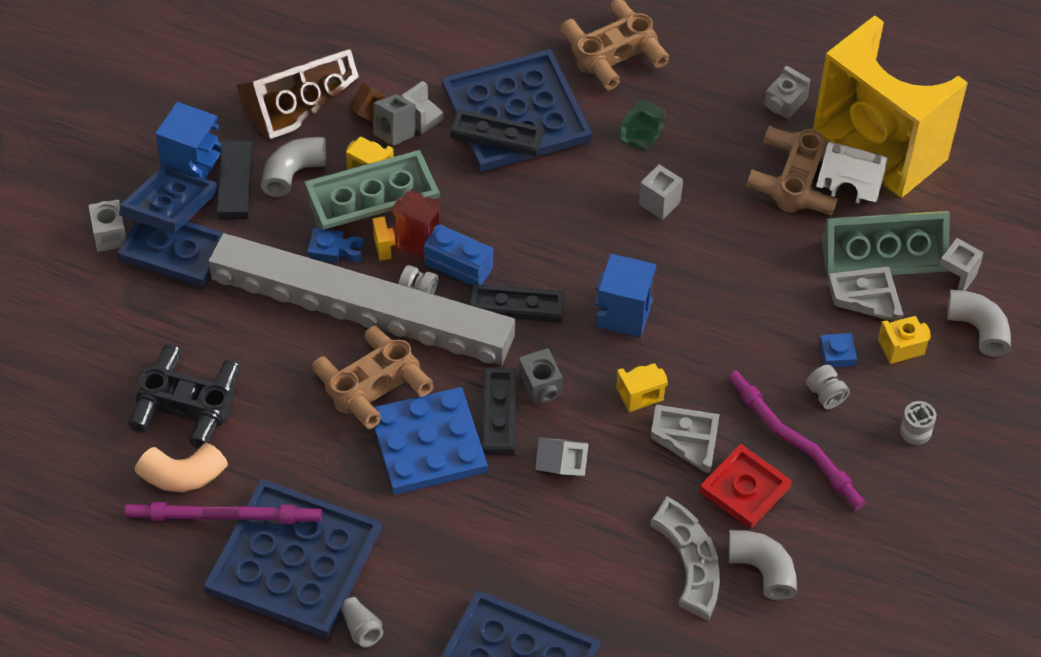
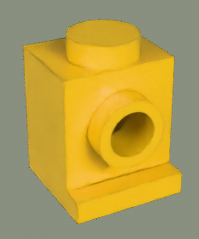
[346,136,394,170]
[878,316,931,364]
[616,363,668,412]

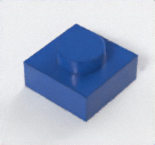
[819,333,857,368]

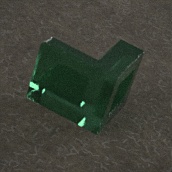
[620,98,666,152]

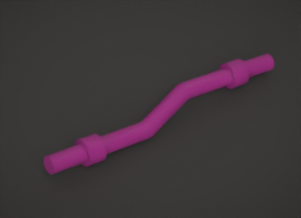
[728,370,866,510]
[125,502,322,525]

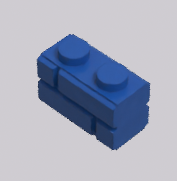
[424,224,493,286]

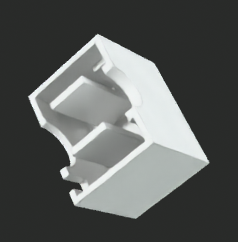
[816,142,889,203]

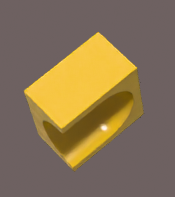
[813,15,968,198]

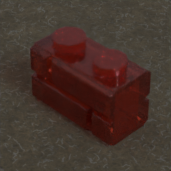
[392,189,441,259]

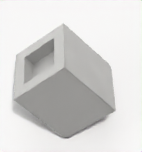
[401,81,444,135]
[639,165,683,220]
[940,238,984,291]
[535,437,589,476]

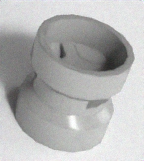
[398,265,438,295]
[806,365,850,409]
[900,401,936,445]

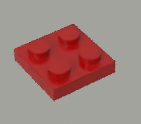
[699,444,792,530]

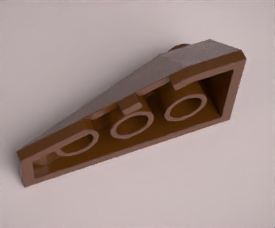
[236,49,359,139]

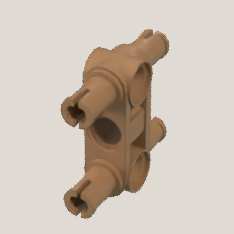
[560,0,669,90]
[746,125,838,217]
[312,326,434,429]

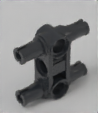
[128,344,241,449]

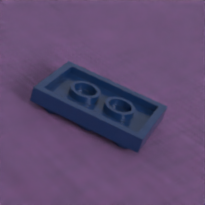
[119,165,217,234]
[117,221,228,287]

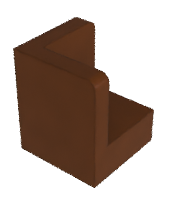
[348,82,388,123]

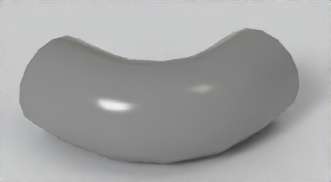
[261,137,326,197]
[947,289,1011,357]
[728,530,797,600]

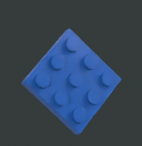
[373,387,488,495]

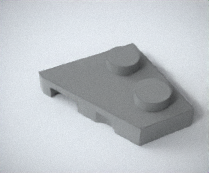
[827,266,903,321]
[651,405,720,473]

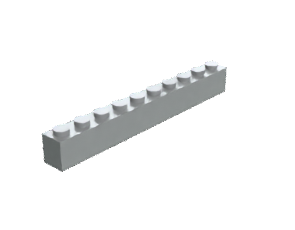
[209,233,515,366]

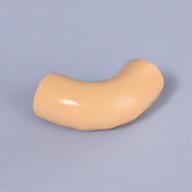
[135,443,228,493]

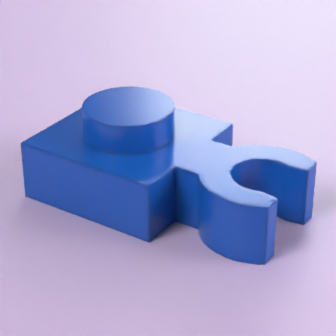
[307,228,364,263]

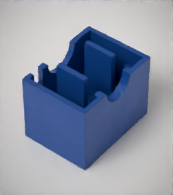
[155,102,222,179]
[594,254,657,337]

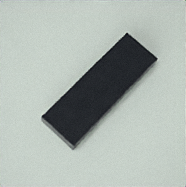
[450,109,544,157]
[217,141,253,218]
[470,284,565,323]
[482,368,516,455]

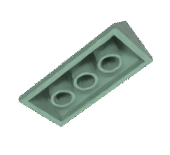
[305,150,440,230]
[821,211,950,276]

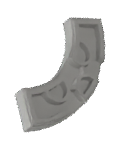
[650,496,720,621]

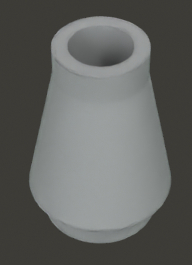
[341,597,383,647]

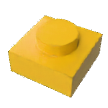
[372,217,396,261]

